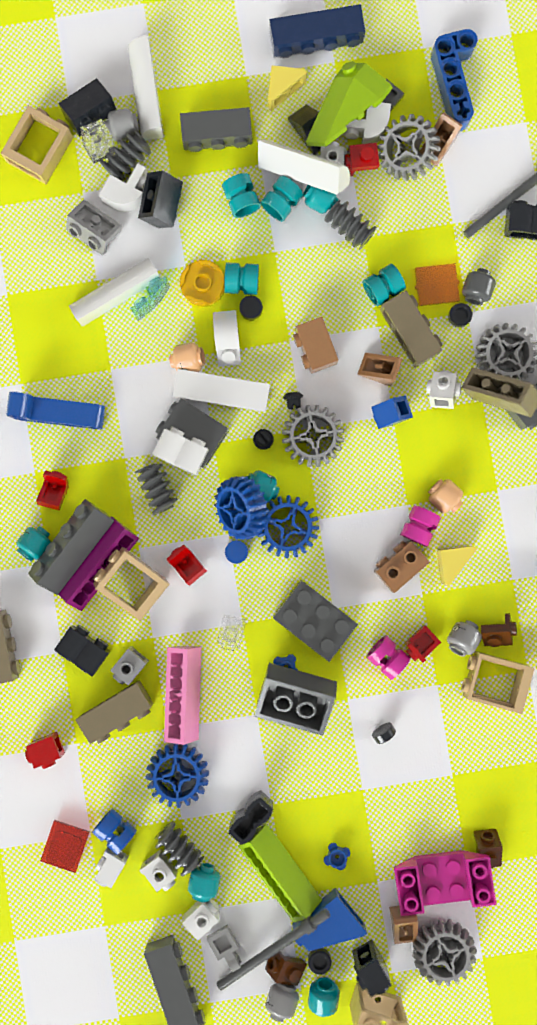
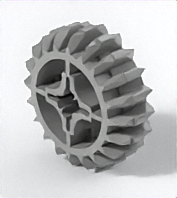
[377,114,441,181]
[475,323,537,380]
[282,405,344,468]
[412,918,477,987]

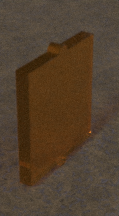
[415,263,460,306]

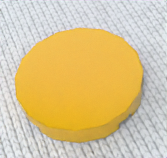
[180,259,225,307]

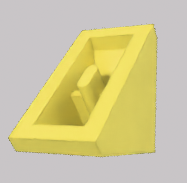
[268,65,307,111]
[436,546,477,586]

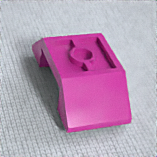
[394,850,497,916]

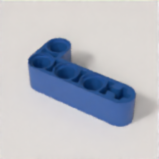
[431,29,478,132]
[6,392,105,430]

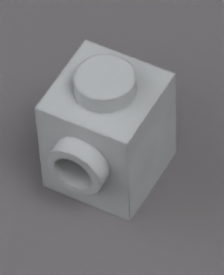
[110,646,149,685]

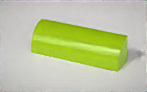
[238,824,322,922]

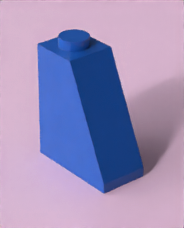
[292,888,367,951]

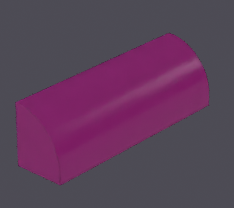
[58,516,140,611]

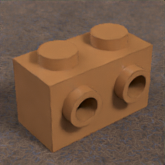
[293,317,339,374]
[374,541,430,593]

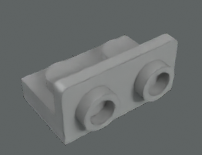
[66,200,122,255]

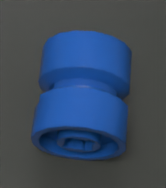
[92,808,137,855]

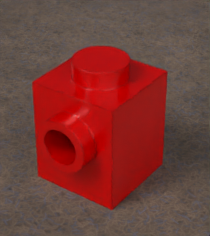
[25,731,65,769]

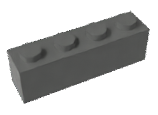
[28,499,114,595]
[144,935,206,1025]

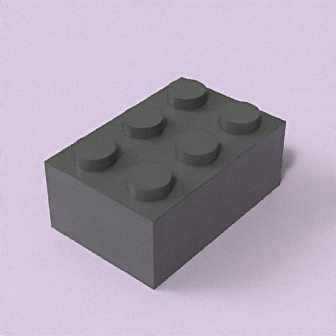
[273,580,358,662]
[254,663,337,736]

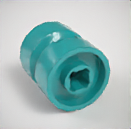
[222,173,261,218]
[260,176,303,222]
[225,262,259,295]
[362,263,406,307]

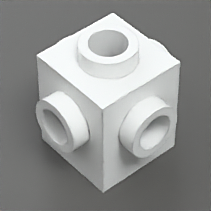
[426,370,461,409]

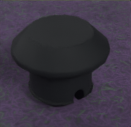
[283,392,303,410]
[253,429,274,450]

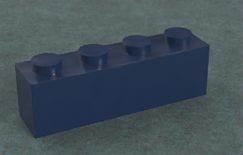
[269,4,365,58]

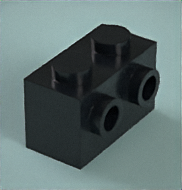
[58,78,117,137]
[138,170,183,228]
[352,940,392,997]

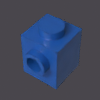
[371,395,413,429]

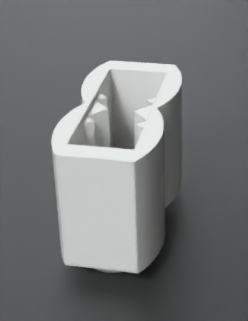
[152,427,209,476]

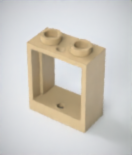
[1,105,73,184]
[93,546,170,621]
[461,651,535,714]
[349,983,409,1025]

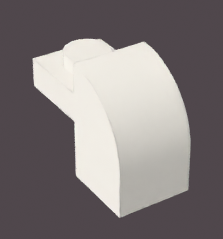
[341,103,391,144]
[99,163,147,212]
[213,310,241,367]

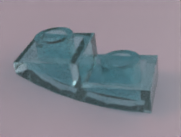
[130,276,170,321]

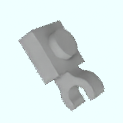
[206,924,242,972]

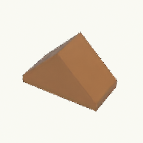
[420,112,463,166]
[358,353,403,387]
[389,906,418,944]

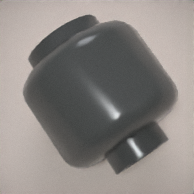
[462,268,496,305]

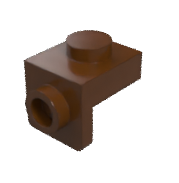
[481,613,517,647]
[474,829,503,868]
[265,951,307,986]

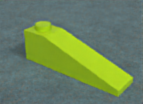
[306,61,393,147]

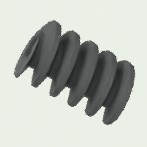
[99,128,152,181]
[324,200,377,250]
[134,463,178,515]
[155,821,204,877]

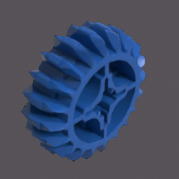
[214,476,270,540]
[258,495,319,558]
[146,743,209,808]

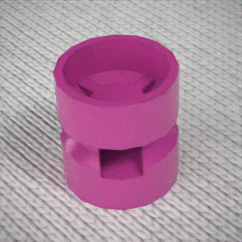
[400,505,441,547]
[366,635,411,680]

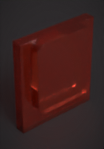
[40,820,90,873]

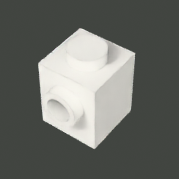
[182,899,220,941]

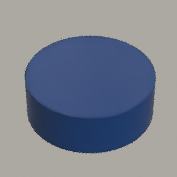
[225,540,248,564]

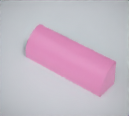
[164,646,202,745]

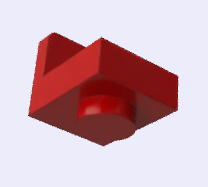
[344,143,380,176]
[36,470,69,511]
[166,545,207,586]
[404,625,442,663]

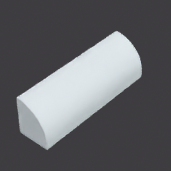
[128,35,164,141]
[258,139,350,195]
[69,258,161,327]
[173,369,270,412]

